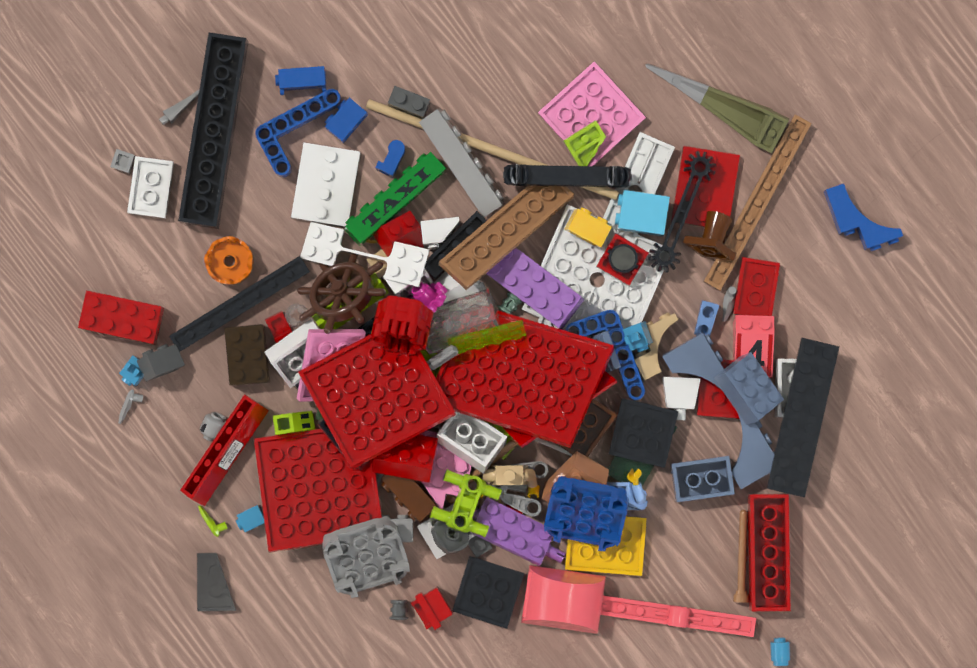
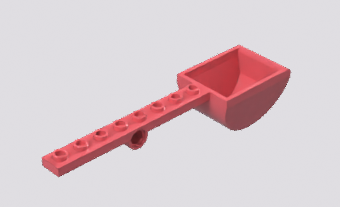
[521,565,756,637]

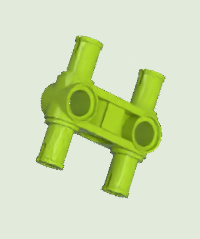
[430,469,502,537]

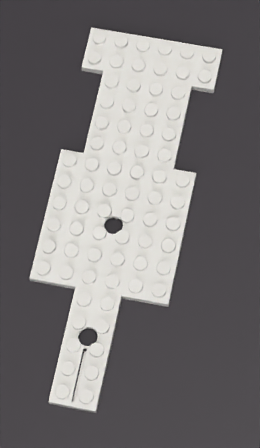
[522,132,675,456]

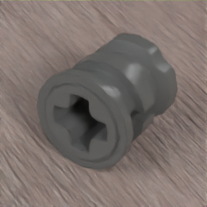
[389,600,409,620]

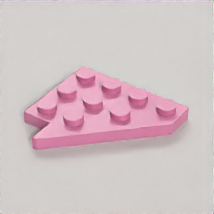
[297,329,366,402]

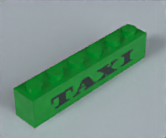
[344,152,446,247]

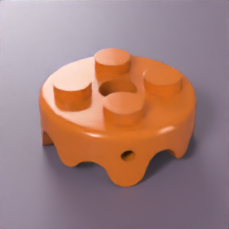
[204,236,254,285]

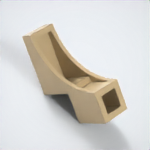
[635,312,678,381]

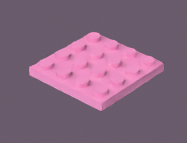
[538,62,646,166]

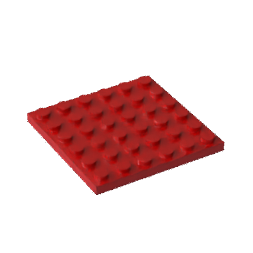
[298,334,456,470]
[254,429,382,553]

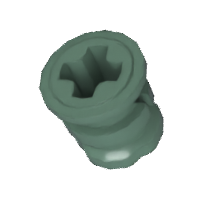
[497,292,522,314]

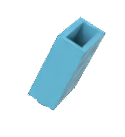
[615,190,670,237]

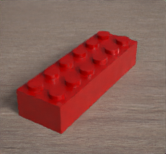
[748,494,791,611]

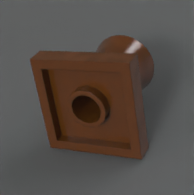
[683,211,736,261]

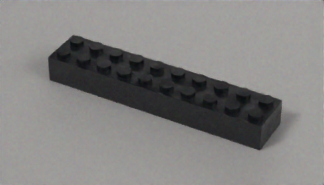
[178,32,249,229]

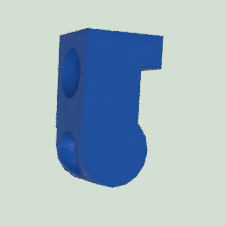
[375,140,405,178]

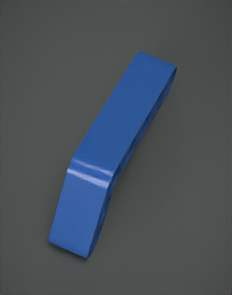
[255,89,341,178]
[565,310,645,400]

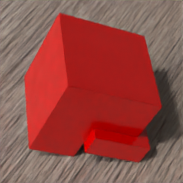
[411,586,453,630]

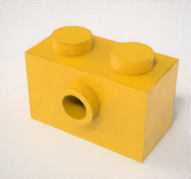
[564,207,612,247]

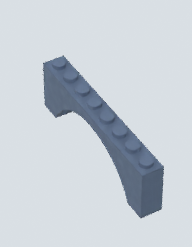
[662,332,775,489]

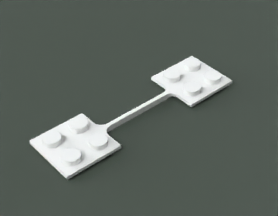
[301,222,430,287]

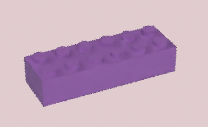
[486,248,584,330]

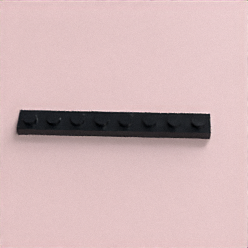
[169,256,310,352]

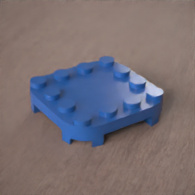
[544,476,629,551]

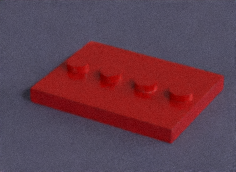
[671,146,740,231]

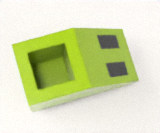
[273,411,315,435]

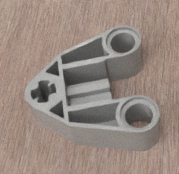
[491,461,548,516]

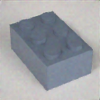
[714,352,784,425]
[670,456,735,502]

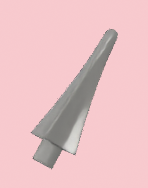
[159,90,199,125]

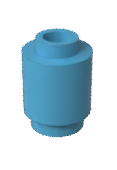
[770,638,790,666]

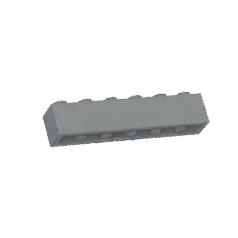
[419,108,505,217]

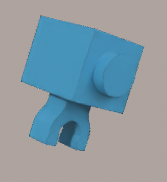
[623,321,653,352]
[119,355,144,386]

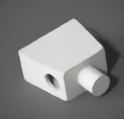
[662,377,700,420]

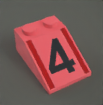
[733,315,774,378]

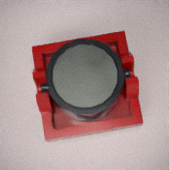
[596,234,649,286]

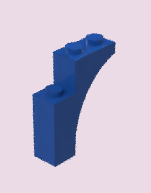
[824,183,903,251]

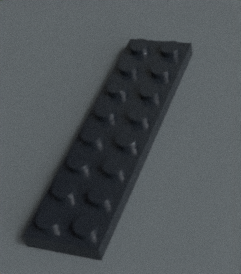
[766,338,840,498]

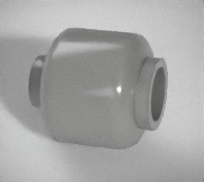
[200,412,226,442]

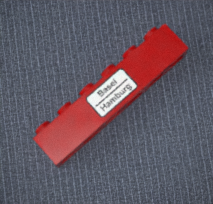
[180,394,269,506]

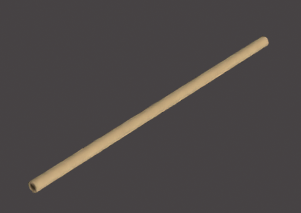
[366,99,619,200]

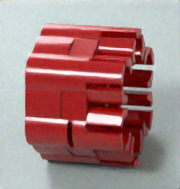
[370,296,434,355]

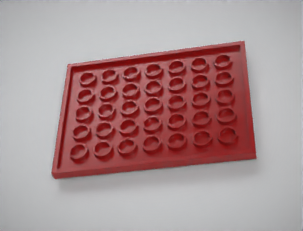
[436,305,614,448]

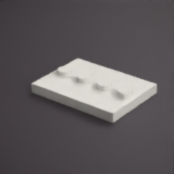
[291,143,360,227]

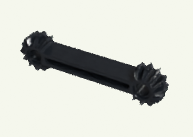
[648,151,716,273]
[503,164,632,188]

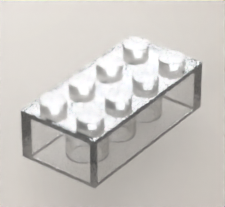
[426,288,502,355]

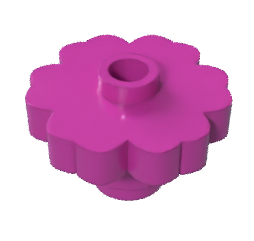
[412,282,447,312]

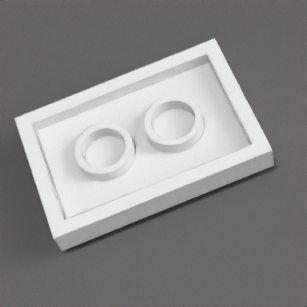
[127,156,174,219]

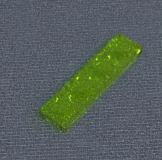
[447,320,526,354]

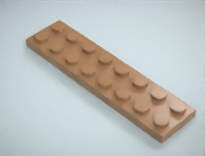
[439,186,574,290]

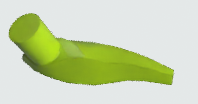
[198,505,228,537]

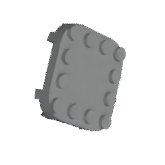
[322,516,410,598]

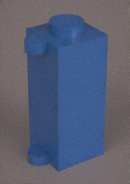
[275,66,327,95]

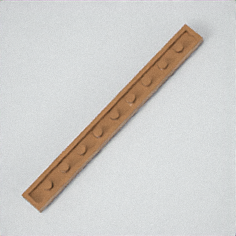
[703,115,812,291]

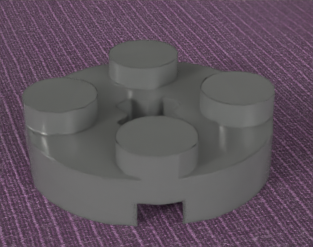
[431,516,471,554]

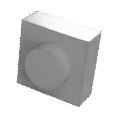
[110,149,135,174]

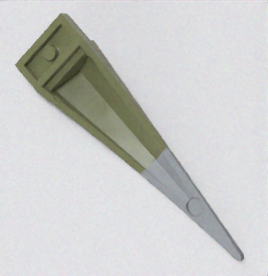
[645,64,789,153]

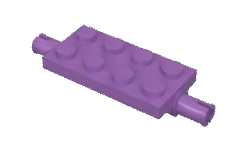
[471,497,566,566]

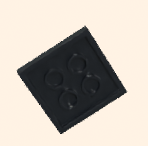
[608,398,678,468]
[452,556,525,629]

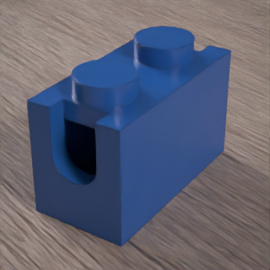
[325,97,368,143]

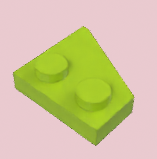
[563,120,606,166]

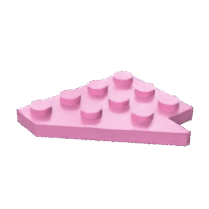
[419,431,472,509]

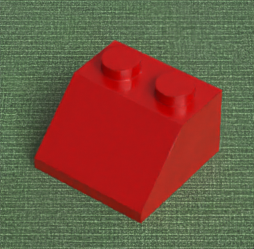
[373,211,424,257]

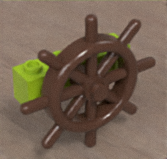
[297,250,389,334]

